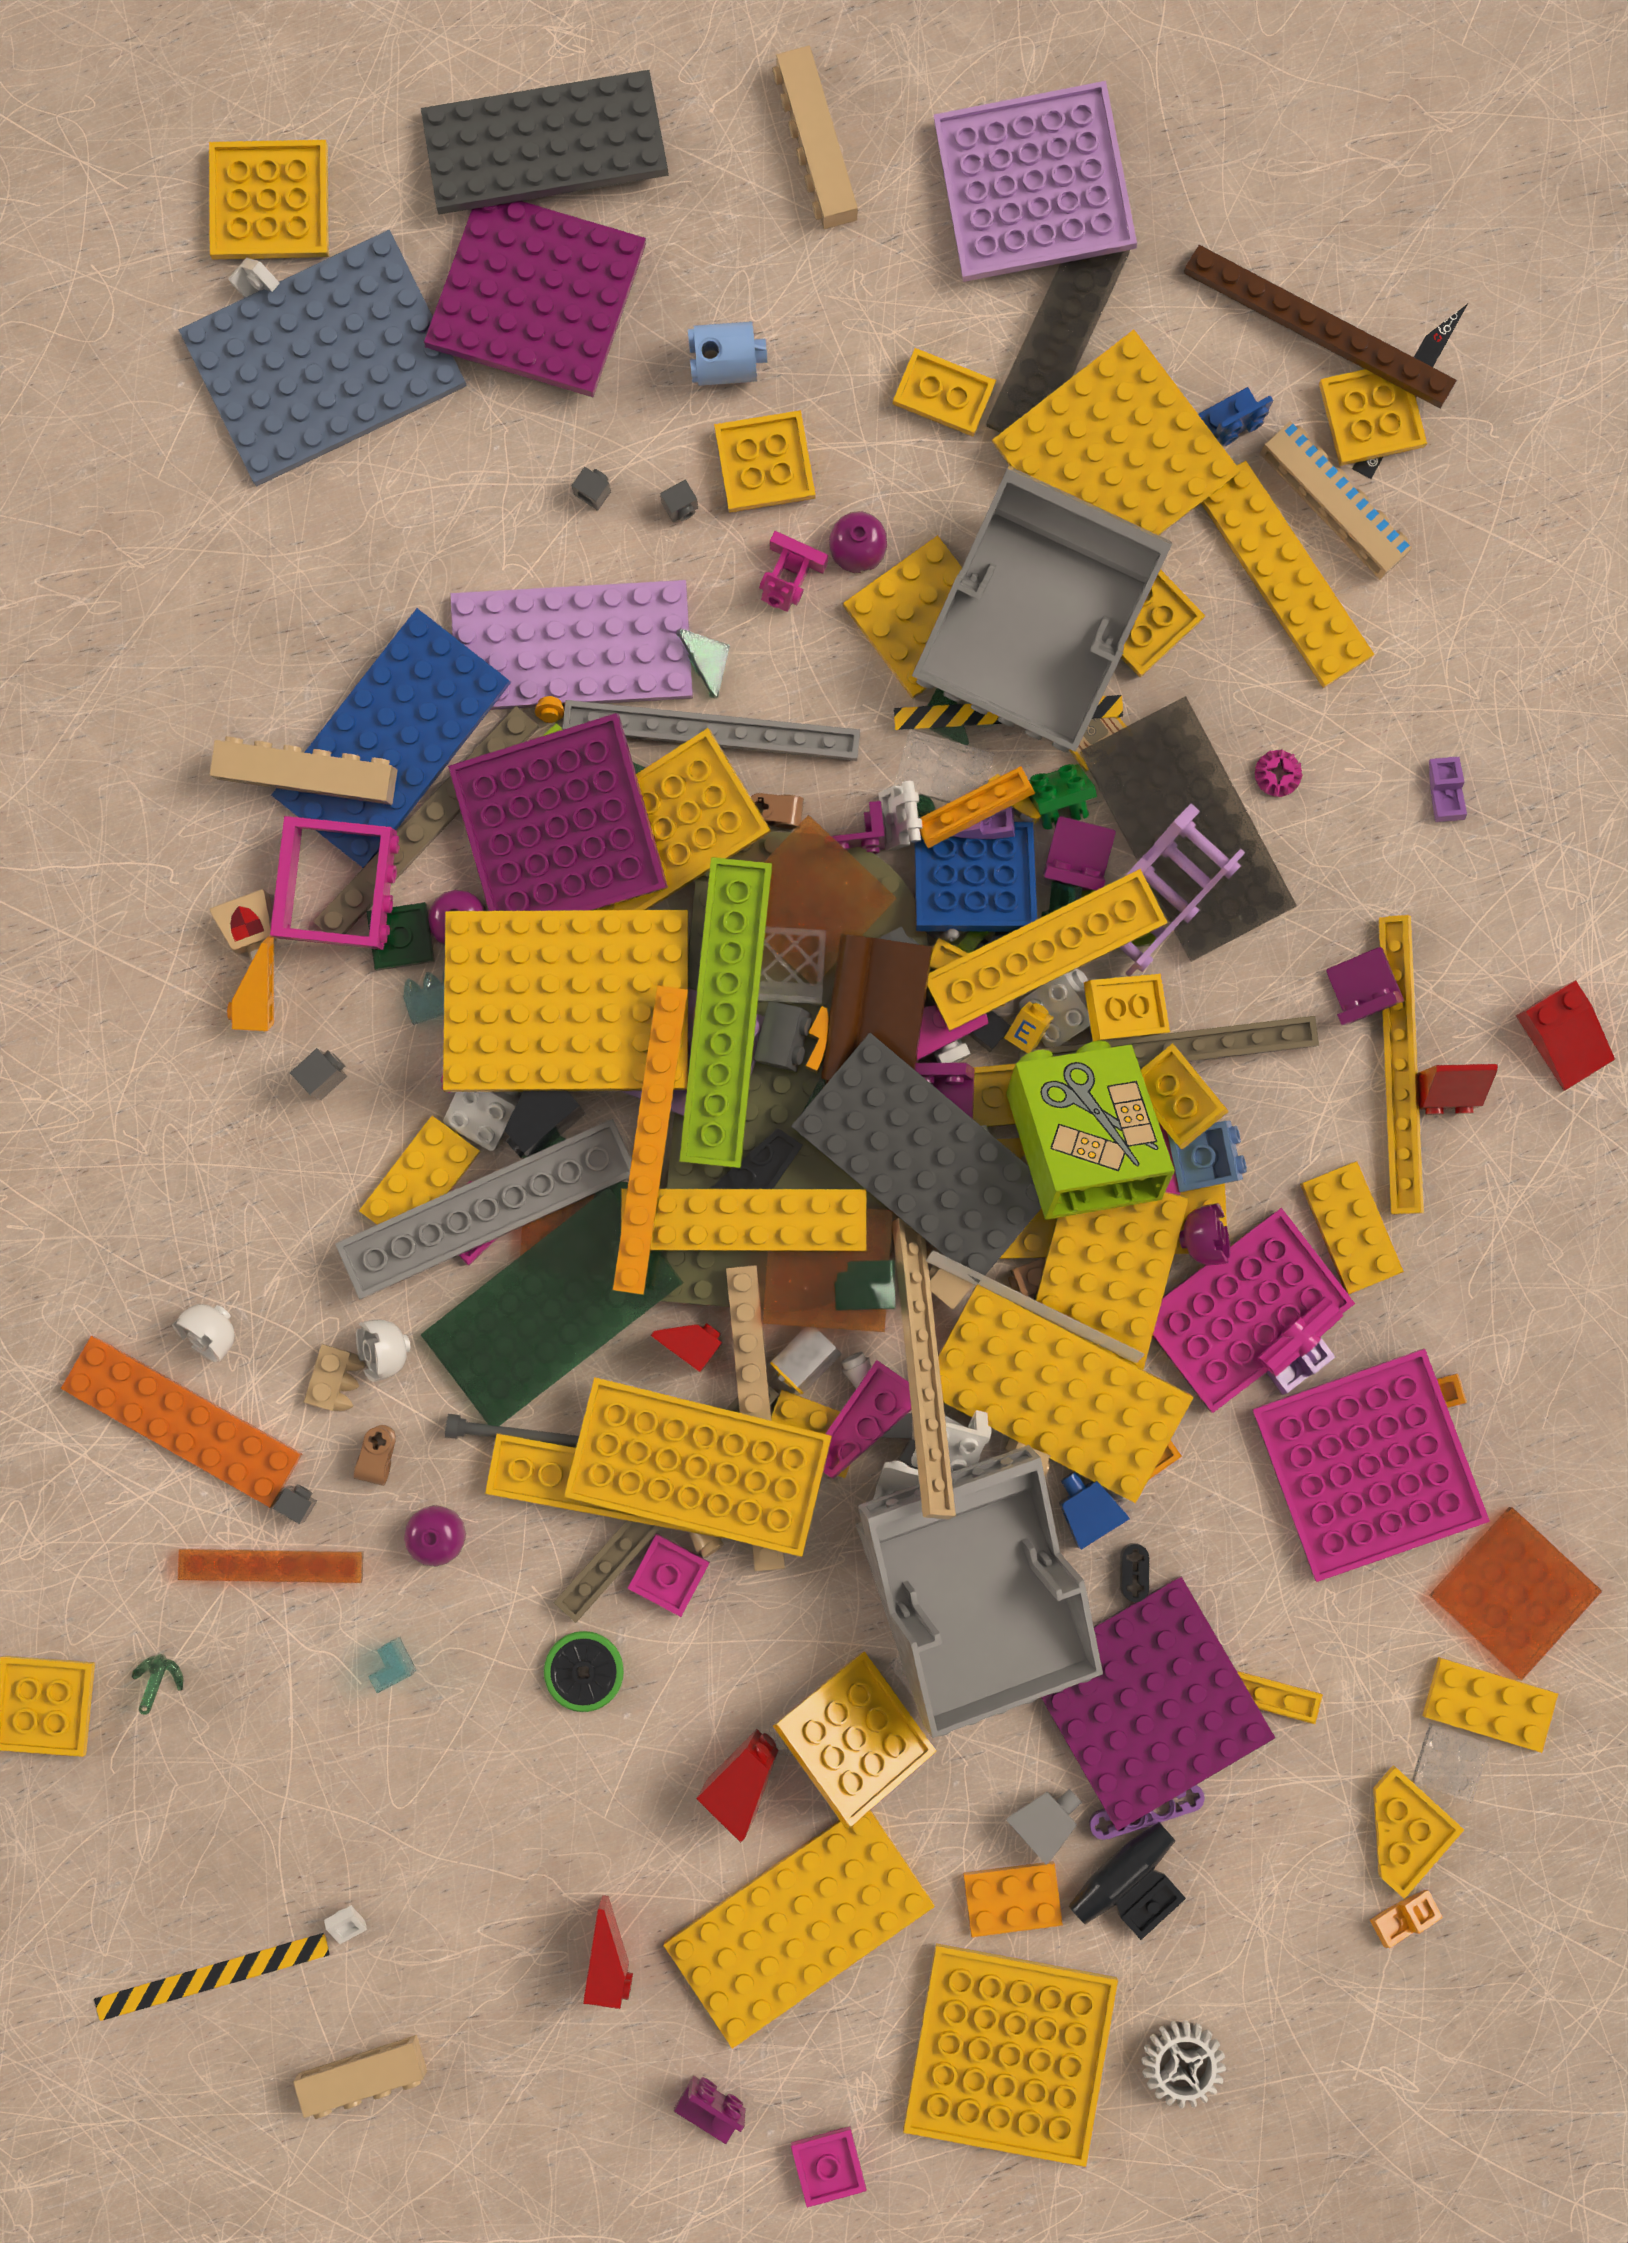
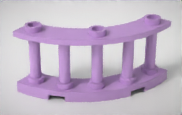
[1120,804,1245,976]

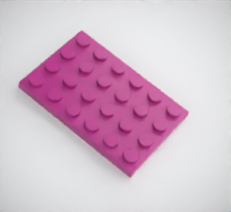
[1153,1208,1355,1413]

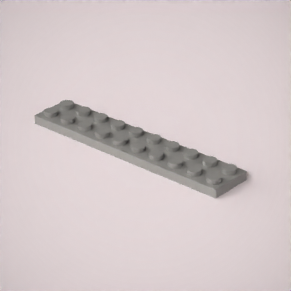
[335,1119,632,1299]

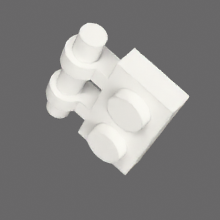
[878,781,923,851]

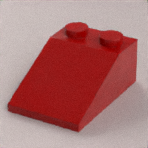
[1516,980,1615,1091]
[1418,1064,1498,1115]
[583,1895,633,2009]

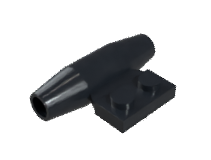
[1069,1822,1186,1940]

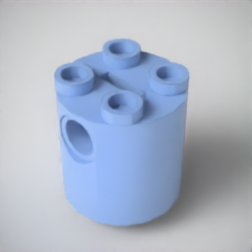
[688,321,767,386]

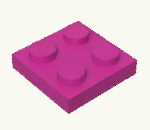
[627,1534,710,1617]
[791,2126,867,2208]

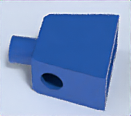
[1059,1472,1130,1550]

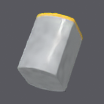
[770,1322,842,1395]

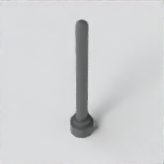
[445,1414,579,1448]

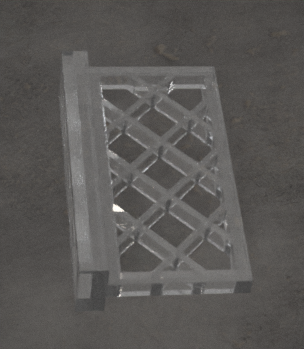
[758,926,826,1004]

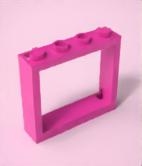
[270,816,400,950]

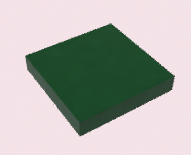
[366,902,435,971]

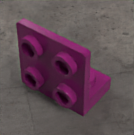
[824,801,885,855]
[1043,816,1116,890]
[1326,947,1404,1025]
[915,1063,975,1119]
[674,2075,746,2144]

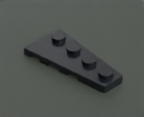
[709,1128,803,1189]

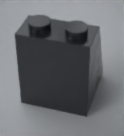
[505,1091,586,1158]

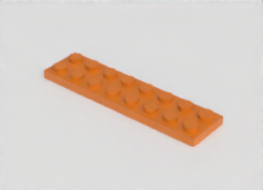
[61,1336,302,1508]

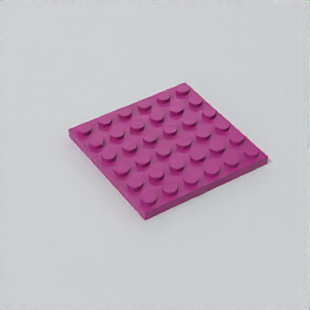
[1252,1348,1490,1582]

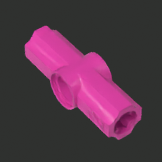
[1258,1297,1343,1377]

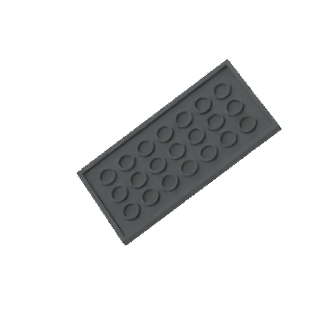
[421,70,669,215]
[791,1033,1041,1283]

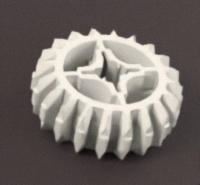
[1141,2020,1226,2109]

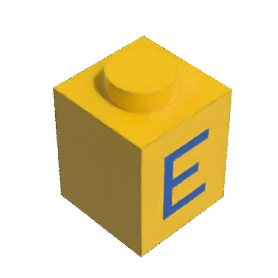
[1004,1002,1054,1053]

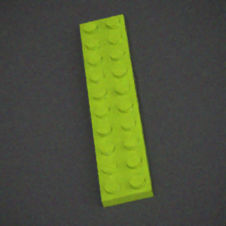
[679,857,772,1168]

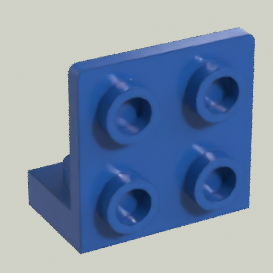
[1198,387,1274,446]

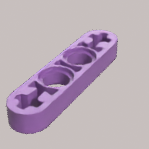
[1089,1785,1205,1840]

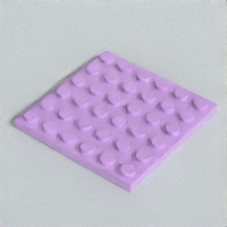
[934,81,1137,282]

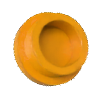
[535,696,565,723]

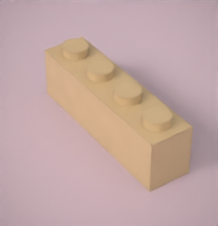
[293,2035,427,2119]

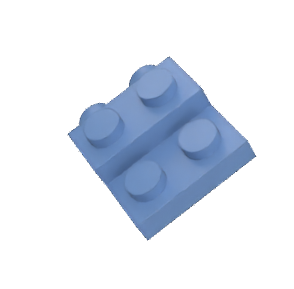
[1167,1121,1247,1192]

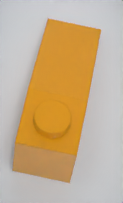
[227,936,274,1031]

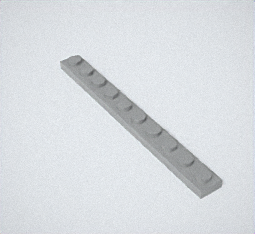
[562,700,860,761]

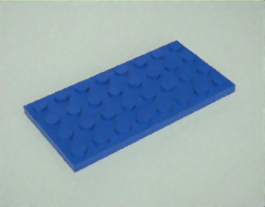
[271,608,511,868]

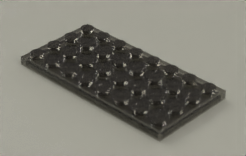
[1080,696,1297,962]

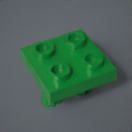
[1029,764,1097,830]

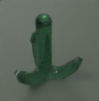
[131,1654,184,1715]

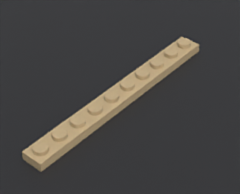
[892,1218,956,1520]
[726,1265,785,1571]

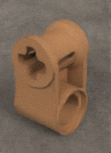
[751,793,804,829]
[354,1425,396,1486]

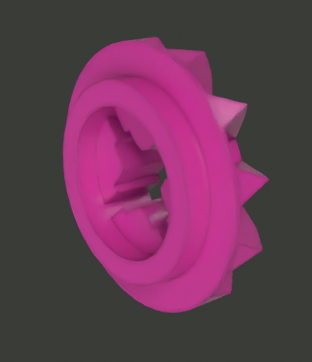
[1255,749,1303,797]

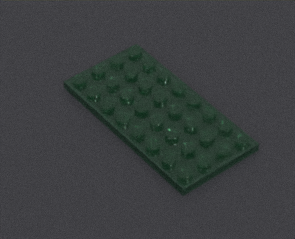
[421,1187,684,1427]

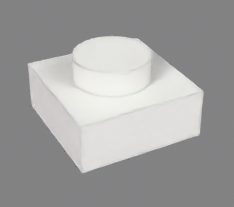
[324,1905,367,1944]

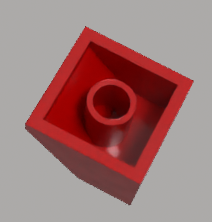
[651,1323,723,1372]

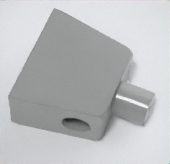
[1006,1789,1082,1865]

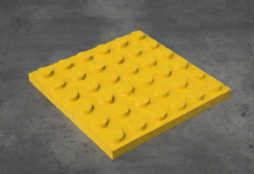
[992,329,1241,535]
[903,1943,1118,2167]

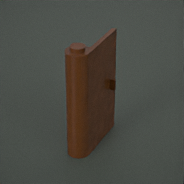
[821,933,933,1084]

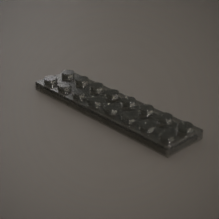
[986,250,1131,433]

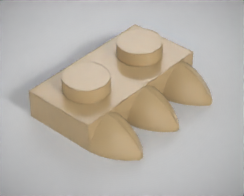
[304,1344,366,1411]

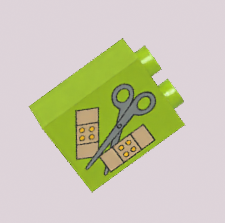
[1006,1041,1175,1220]

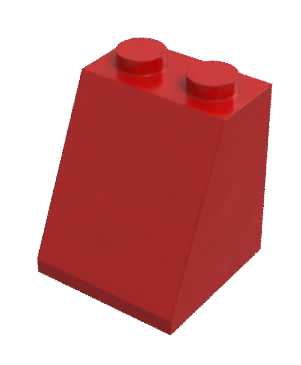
[696,1729,779,1843]

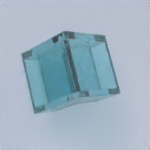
[368,1637,417,1693]

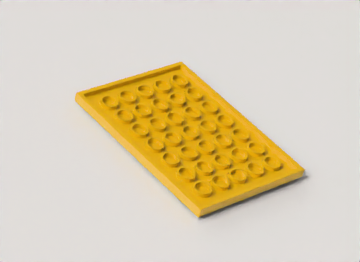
[443,910,688,1092]

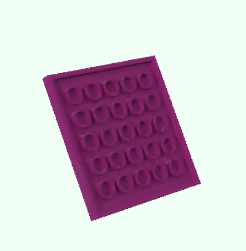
[424,201,646,397]
[448,713,668,911]
[1041,1576,1275,1831]

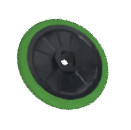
[544,1631,624,1712]

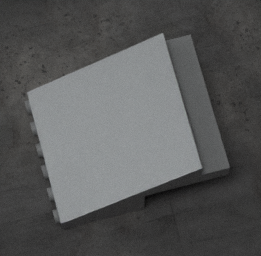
[912,466,1172,752]
[856,1445,1103,1738]

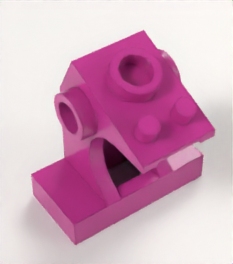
[759,531,828,612]

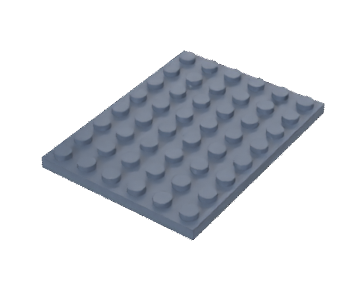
[178,229,467,487]

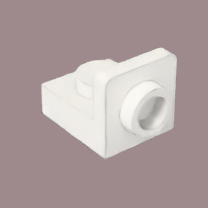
[229,258,280,298]
[933,1039,971,1063]

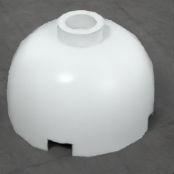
[172,1304,235,1362]
[356,1319,410,1382]

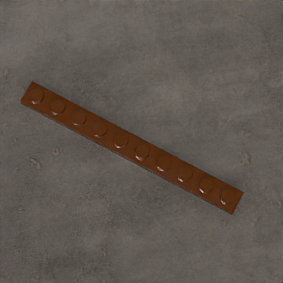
[1184,245,1457,409]

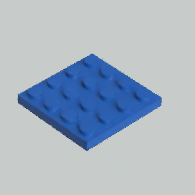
[914,822,1037,932]

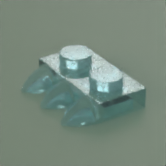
[403,969,445,1025]

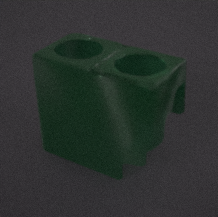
[834,1260,896,1311]

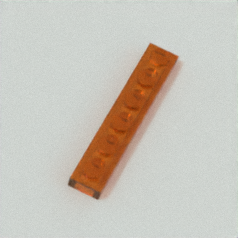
[178,1548,364,1583]

